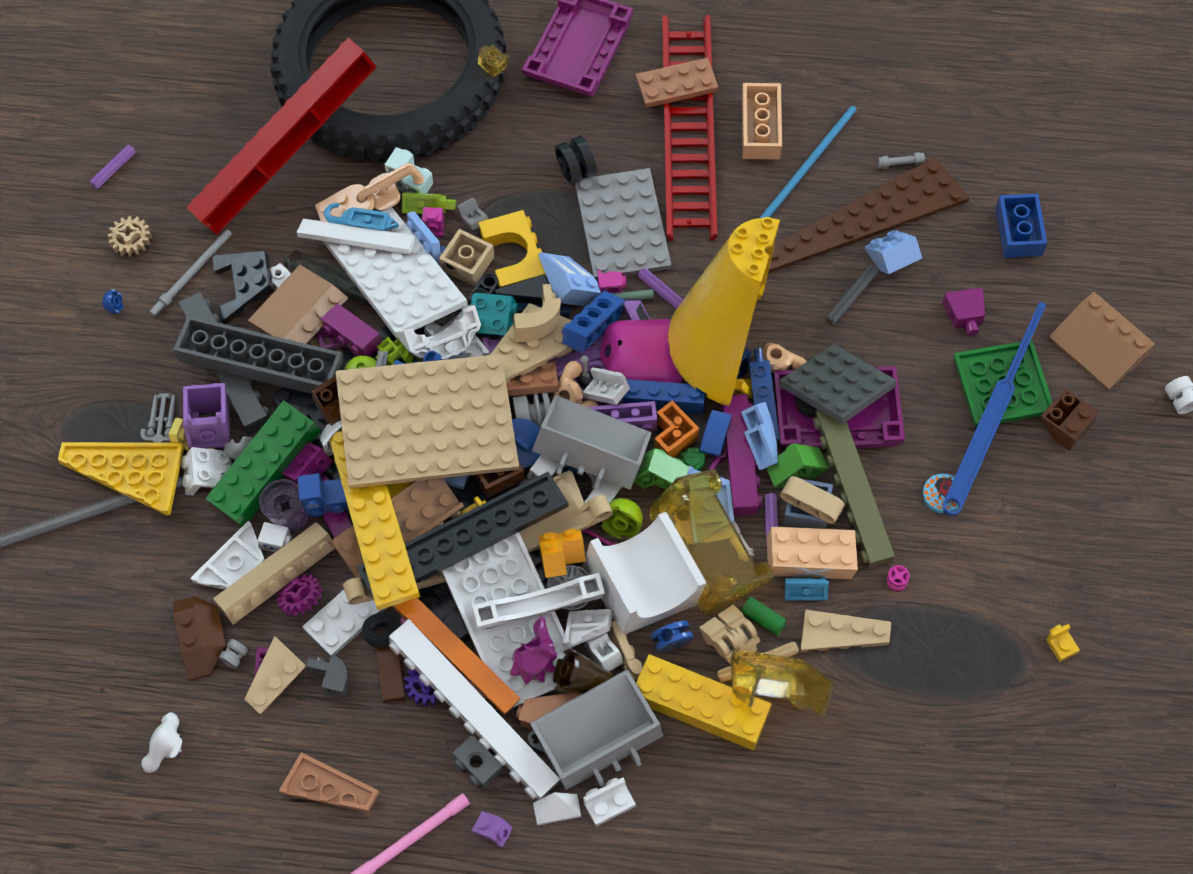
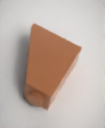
[516,693,582,730]

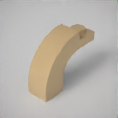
[513,284,561,342]

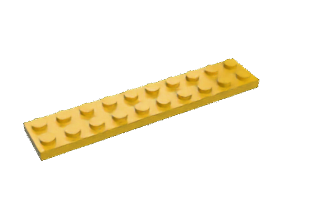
[330,430,420,610]

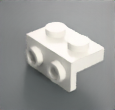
[582,367,630,405]

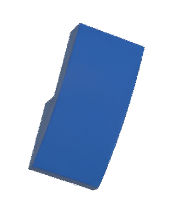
[700,410,732,457]

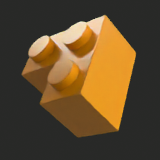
[538,529,586,578]

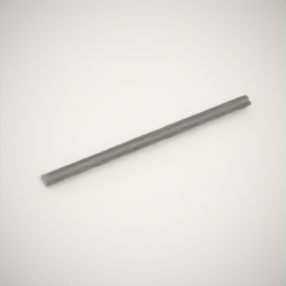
[0,474,182,548]

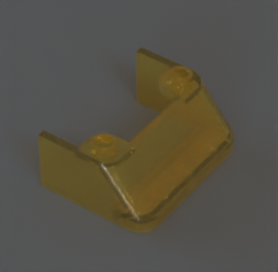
[731,649,835,717]

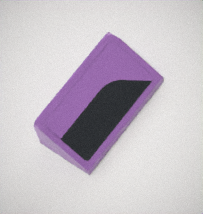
[623,300,650,320]

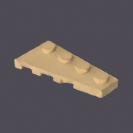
[800,610,891,653]

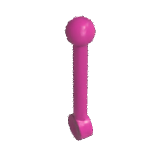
[581,527,616,546]

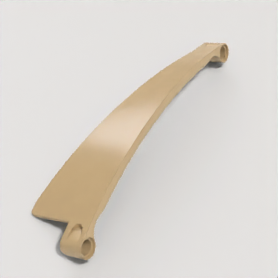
[342,471,613,605]

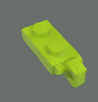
[402,192,456,214]

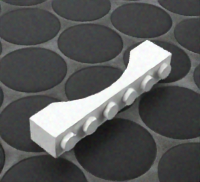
[471,573,605,631]

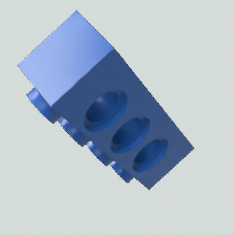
[562,291,625,353]

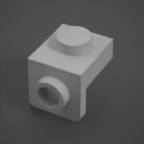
[457,198,488,231]

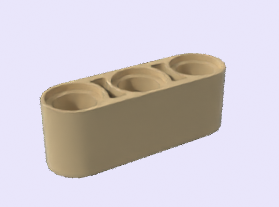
[780,476,845,524]

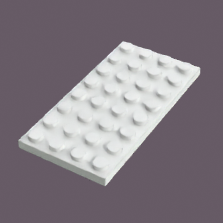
[323,207,467,338]
[442,532,572,709]

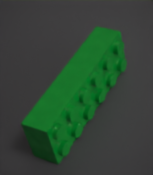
[205,400,321,527]

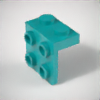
[471,293,518,338]

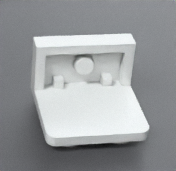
[181,447,232,496]

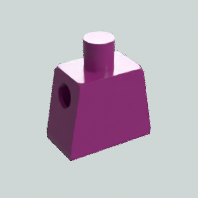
[942,288,985,336]

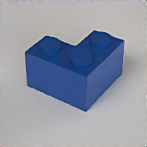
[298,473,349,517]

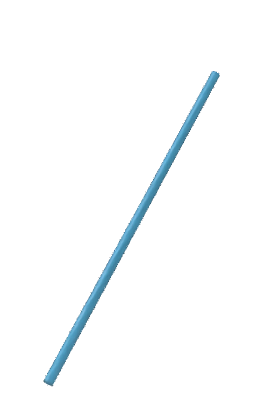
[760,106,856,218]

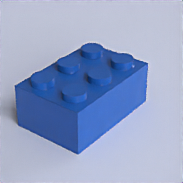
[995,193,1047,258]

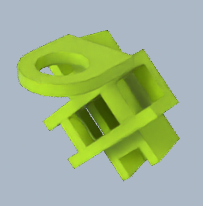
[375,337,422,366]

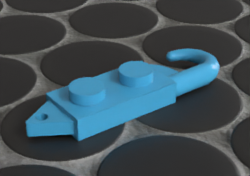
[324,203,399,231]

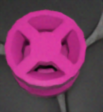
[886,565,910,591]

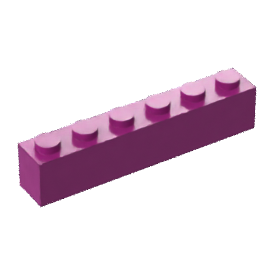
[722,394,762,516]

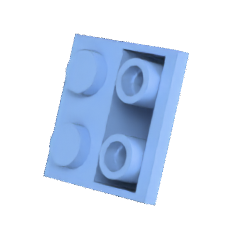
[864,230,922,274]

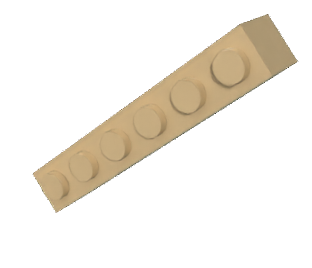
[213,522,335,624]

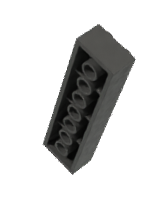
[173,316,345,394]

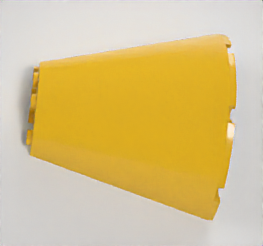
[668,217,780,406]

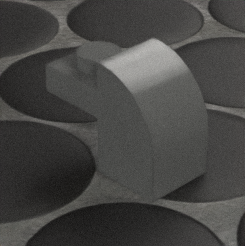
[306,655,350,699]

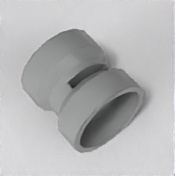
[218,639,249,669]

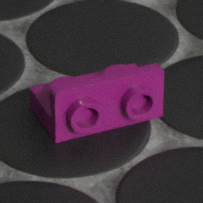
[282,442,333,484]

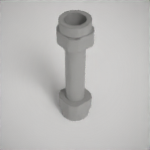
[877,152,925,169]

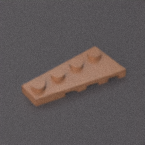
[279,752,379,813]

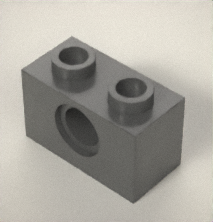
[453,735,504,790]

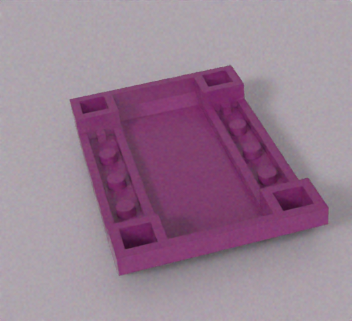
[522,0,633,97]
[774,366,905,450]

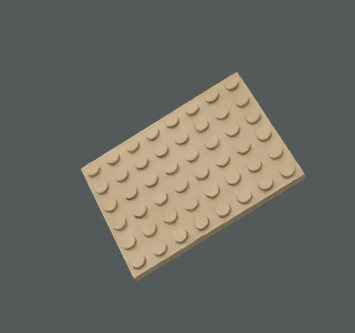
[336,354,519,489]

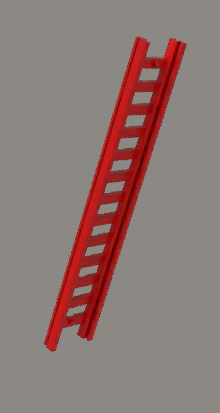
[662,15,717,241]

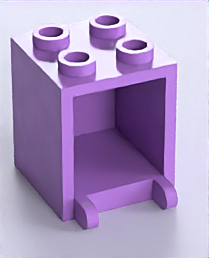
[183,383,231,450]

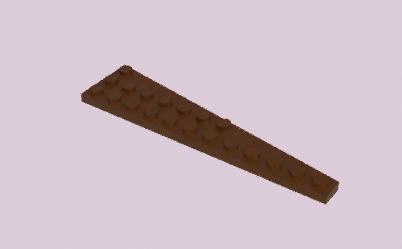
[768,157,969,274]

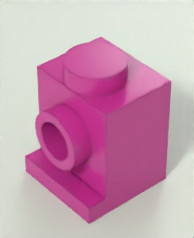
[422,207,444,237]
[597,270,627,295]

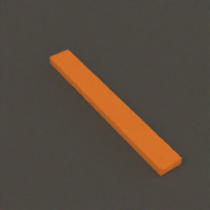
[393,598,520,715]

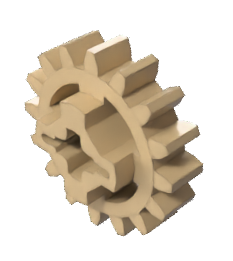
[108,216,152,257]

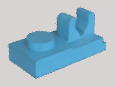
[784,577,829,601]

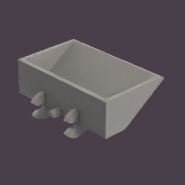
[532,395,652,490]
[530,670,663,790]

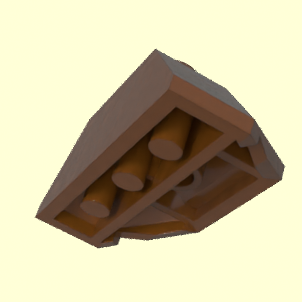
[173,596,227,681]

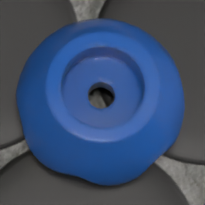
[102,290,124,314]

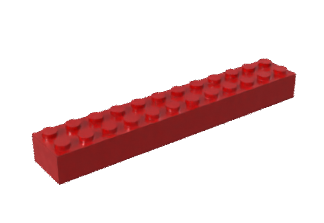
[186,37,377,235]

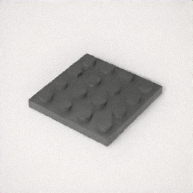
[780,344,897,424]

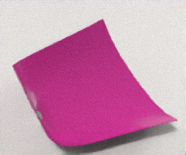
[600,319,683,383]

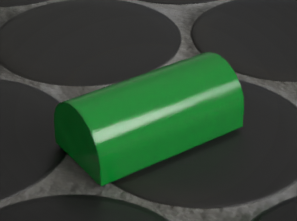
[741,597,786,636]

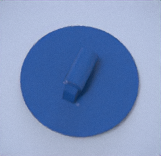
[512,418,541,468]

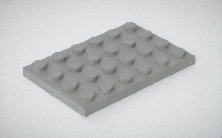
[575,168,671,281]

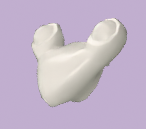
[141,712,182,773]

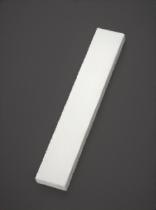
[297,219,416,254]

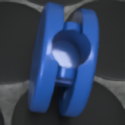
[651,621,694,653]

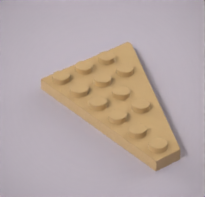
[490,303,573,384]

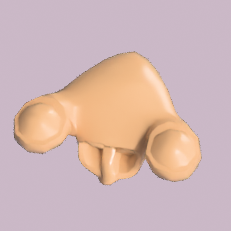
[762,343,807,373]
[550,361,598,407]

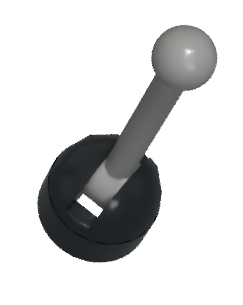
[578,356,594,388]

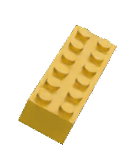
[636,654,772,751]

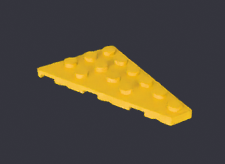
[58,442,184,515]

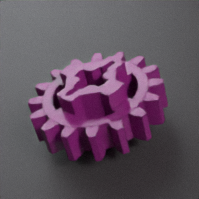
[277,574,323,616]

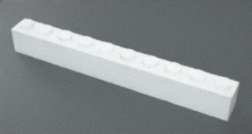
[389,619,560,800]

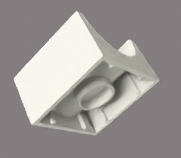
[583,512,706,634]

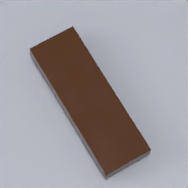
[376,646,405,702]

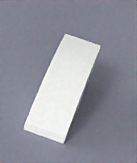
[583,609,624,671]

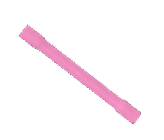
[351,793,470,874]

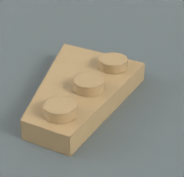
[245,636,306,714]

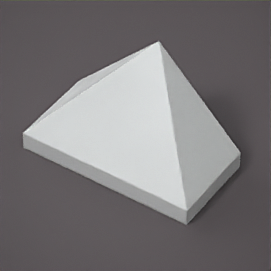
[533,792,581,826]

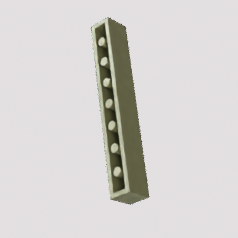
[813,410,895,569]

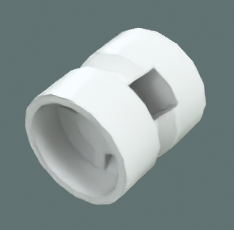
[1165,376,1193,414]

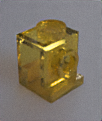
[478,44,509,78]

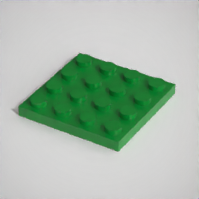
[953,340,1053,428]

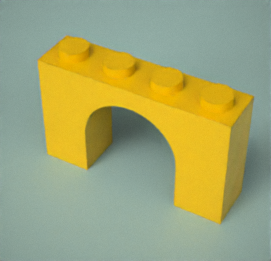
[478,210,546,288]

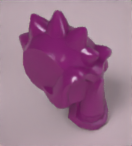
[510,616,557,685]

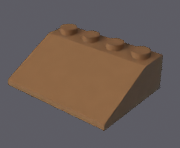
[248,265,348,344]
[1049,292,1155,391]

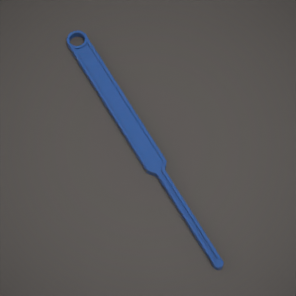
[942,302,1046,516]

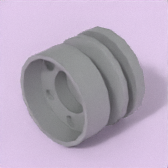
[513,392,551,428]

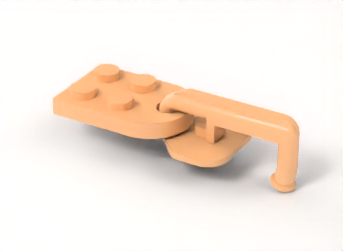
[315,163,424,223]

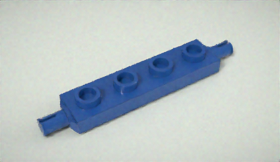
[749,348,779,443]

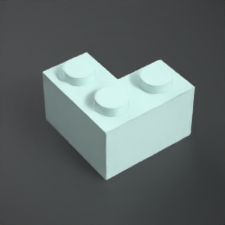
[385,147,433,193]

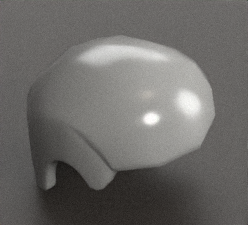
[224,437,253,460]

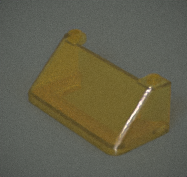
[650,469,775,614]

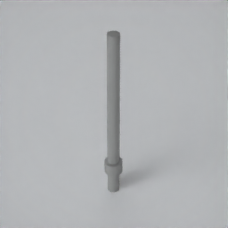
[149,229,232,317]

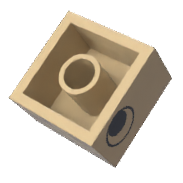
[439,229,494,287]

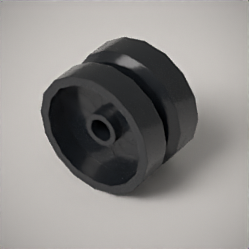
[555,135,597,185]

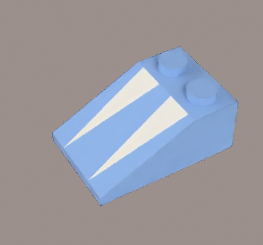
[538,252,601,306]

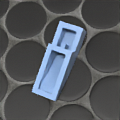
[741,402,778,470]

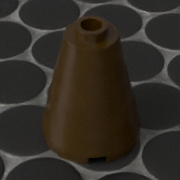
[553,648,614,693]

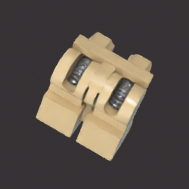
[699,605,760,665]

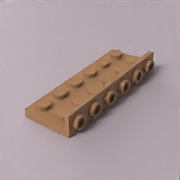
[330,478,464,578]

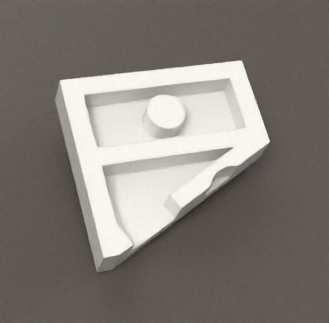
[563,609,613,649]

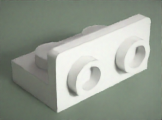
[583,778,636,826]

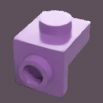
[471,811,512,847]

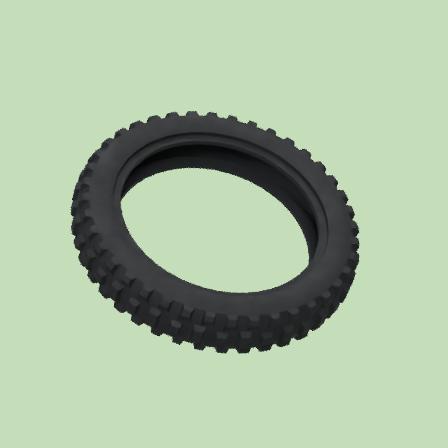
[270,0,506,163]

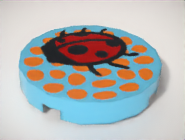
[923,474,959,514]

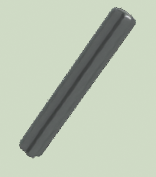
[826,264,878,324]

